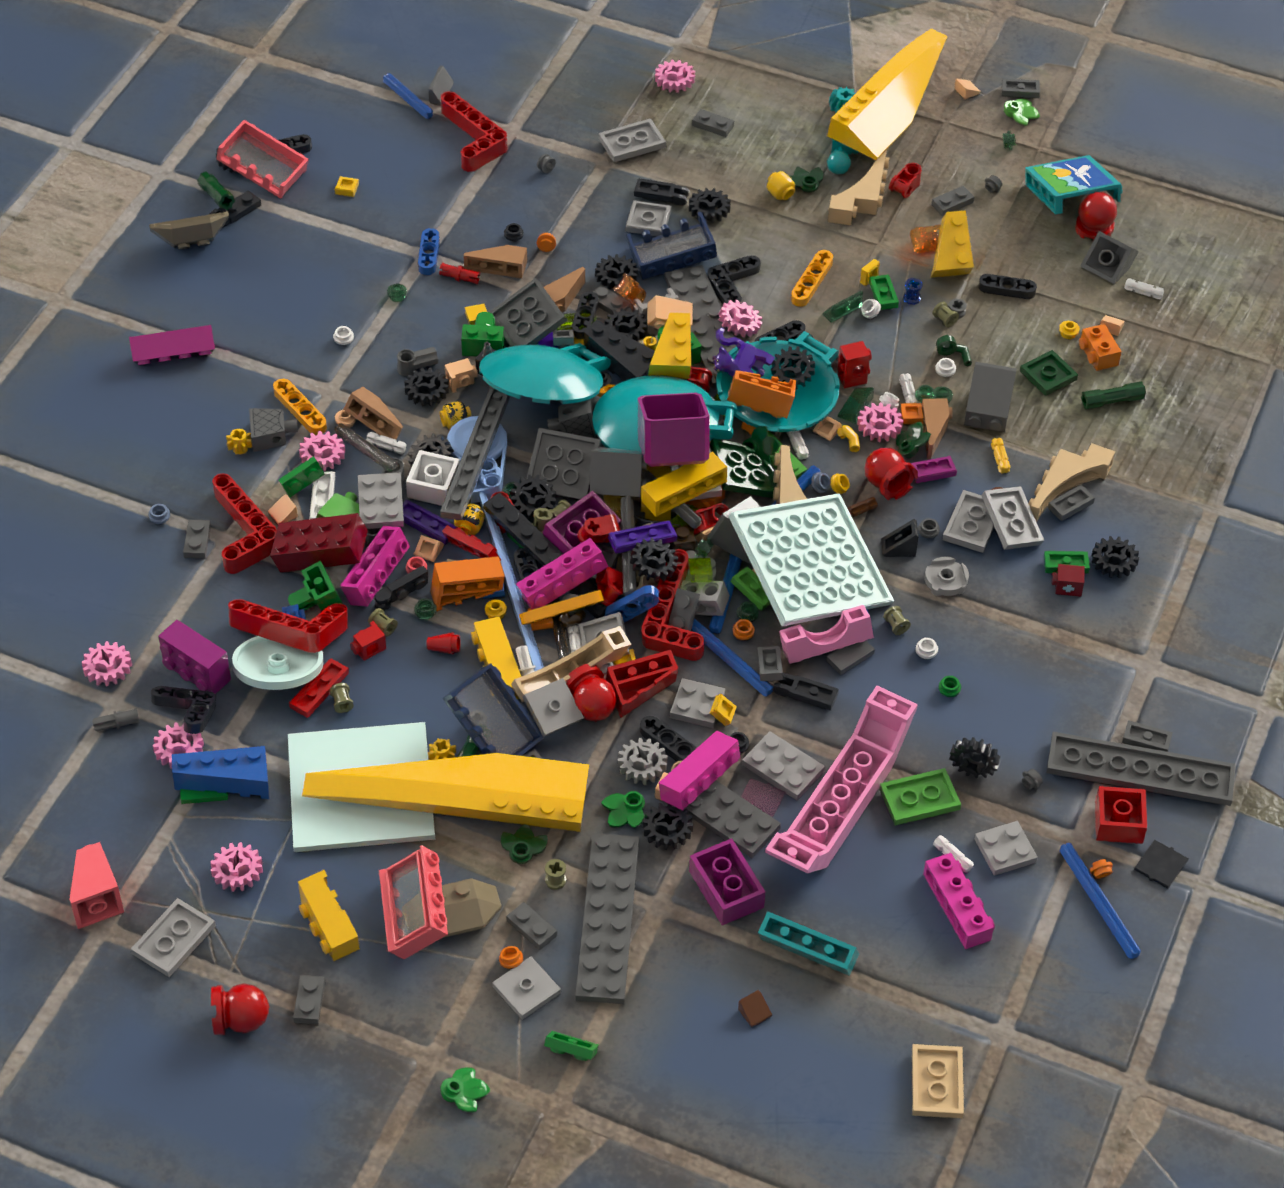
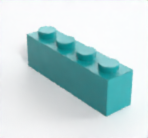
[758,911,859,976]

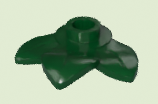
[790,166,823,192]
[896,422,931,458]
[742,426,780,465]
[500,824,548,864]

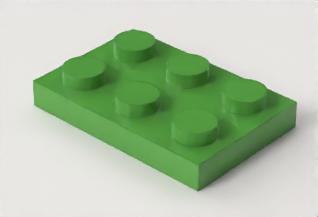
[879,768,961,825]

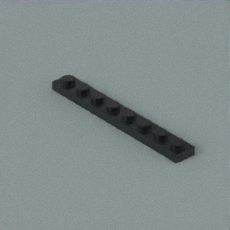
[483,492,607,619]

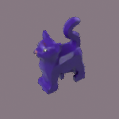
[712,328,775,378]

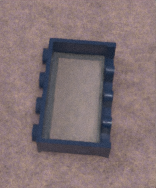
[627,212,717,280]
[443,663,544,756]

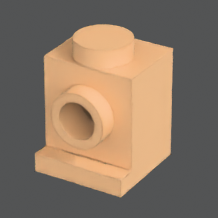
[445,358,478,393]

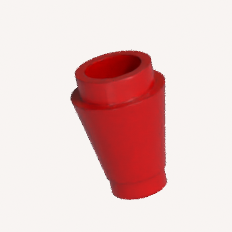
[427,632,461,654]

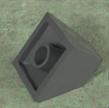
[1080,231,1139,284]

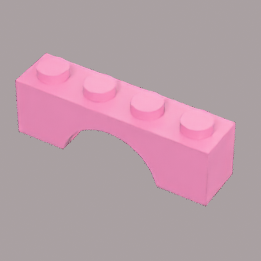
[779,605,874,664]

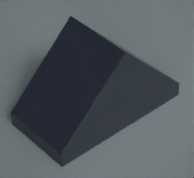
[881,519,919,557]

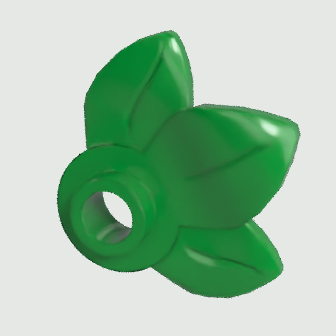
[601,791,645,828]
[440,1067,490,1112]

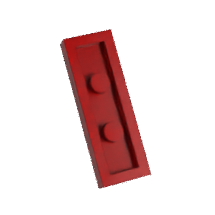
[442,525,501,561]
[289,658,349,718]

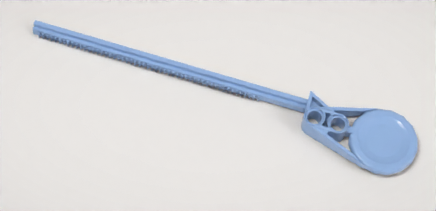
[447,416,544,671]

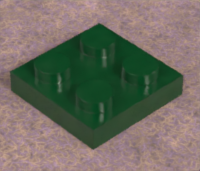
[1020,350,1078,396]

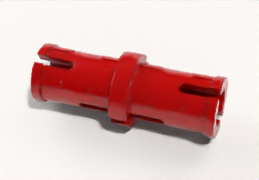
[439,263,481,284]

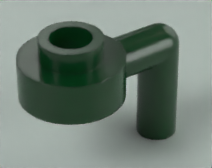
[936,335,972,366]

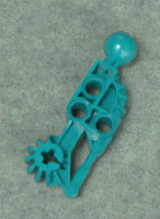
[827,86,858,175]

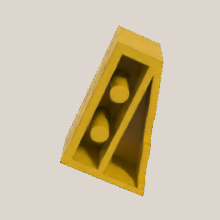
[931,210,974,278]
[648,312,691,379]
[298,870,360,961]

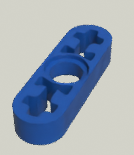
[418,228,440,275]
[605,585,659,623]

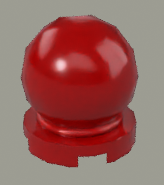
[1075,192,1117,241]
[865,448,918,500]
[566,664,617,722]
[211,983,270,1035]

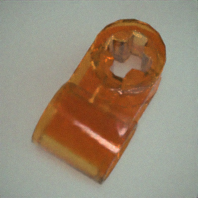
[909,224,941,253]
[613,273,646,305]

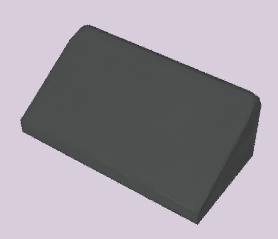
[428,65,453,106]

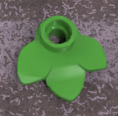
[1004,99,1040,126]

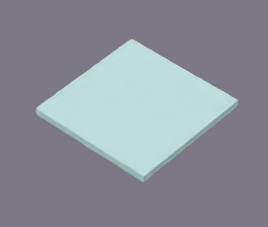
[729,493,894,627]
[288,722,435,852]

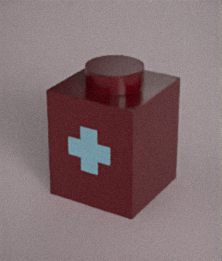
[1052,564,1085,597]

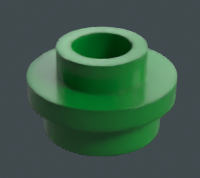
[938,676,961,697]

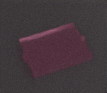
[741,779,786,818]

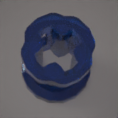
[903,278,923,305]

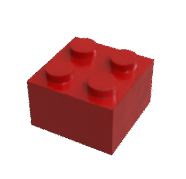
[1095,786,1147,844]

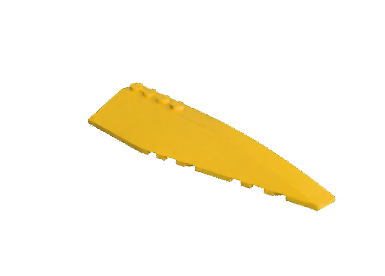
[827,29,947,161]
[302,753,589,832]

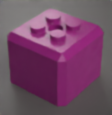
[638,393,710,467]

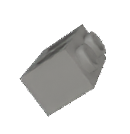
[680,580,730,616]

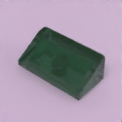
[823,290,863,322]
[837,387,874,424]

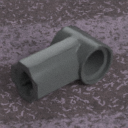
[397,347,438,377]

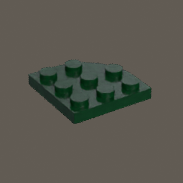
[709,438,777,498]

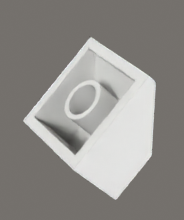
[406,450,460,506]

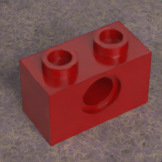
[837,341,872,389]

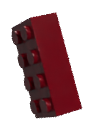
[270,513,368,573]

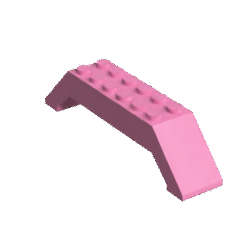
[765,686,918,874]

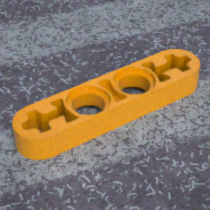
[791,250,833,307]
[273,379,327,435]
[519,590,604,625]

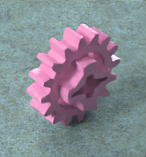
[655,60,695,93]
[718,300,762,337]
[857,402,903,442]
[299,431,345,471]
[82,641,132,686]
[153,722,204,769]
[211,842,263,892]

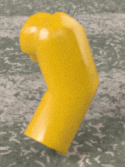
[837,425,860,452]

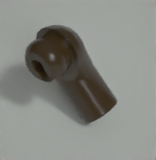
[558,610,586,628]

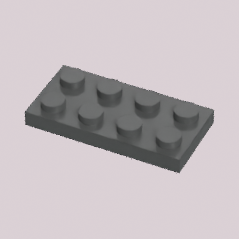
[680,780,781,858]

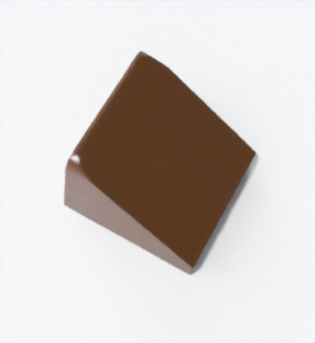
[738,990,772,1027]

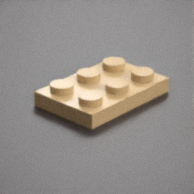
[912,1044,964,1118]

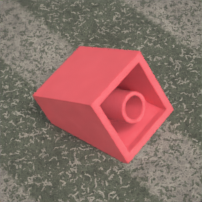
[70,842,124,929]

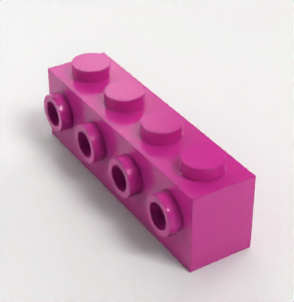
[129,325,215,365]
[340,526,410,607]
[516,538,608,610]
[659,731,740,810]
[923,853,995,949]

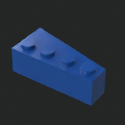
[172,746,269,799]

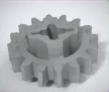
[618,738,667,785]

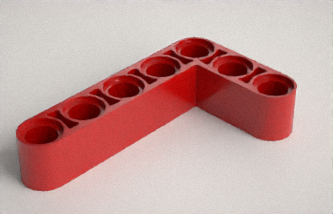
[441,91,507,172]
[212,473,277,574]
[641,549,704,661]
[228,599,348,653]

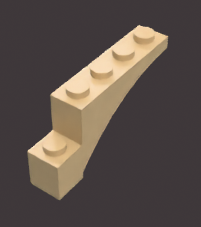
[828,150,889,225]
[1029,443,1115,522]
[773,445,807,504]
[511,626,631,702]

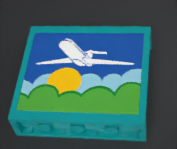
[1025,155,1123,215]

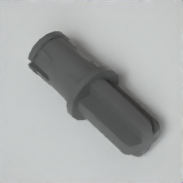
[92,708,140,731]

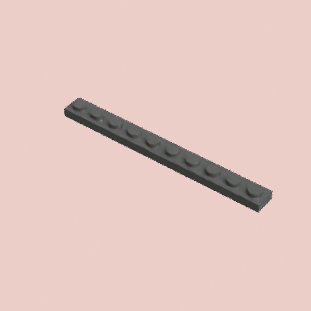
[440,386,511,520]

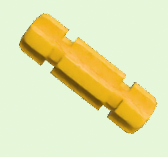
[991,438,1010,474]

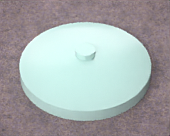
[232,636,323,690]

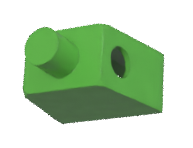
[316,492,360,518]

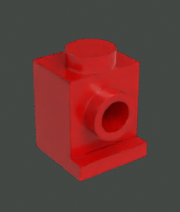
[350,621,386,661]

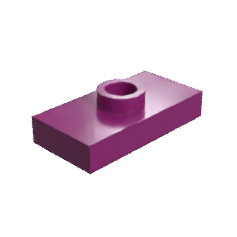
[911,456,957,484]

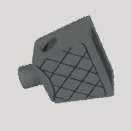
[547,399,598,439]
[249,408,298,452]

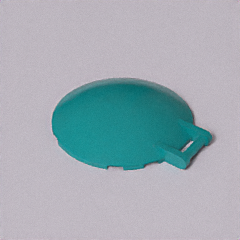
[716,331,840,432]
[479,343,611,404]
[593,375,737,451]

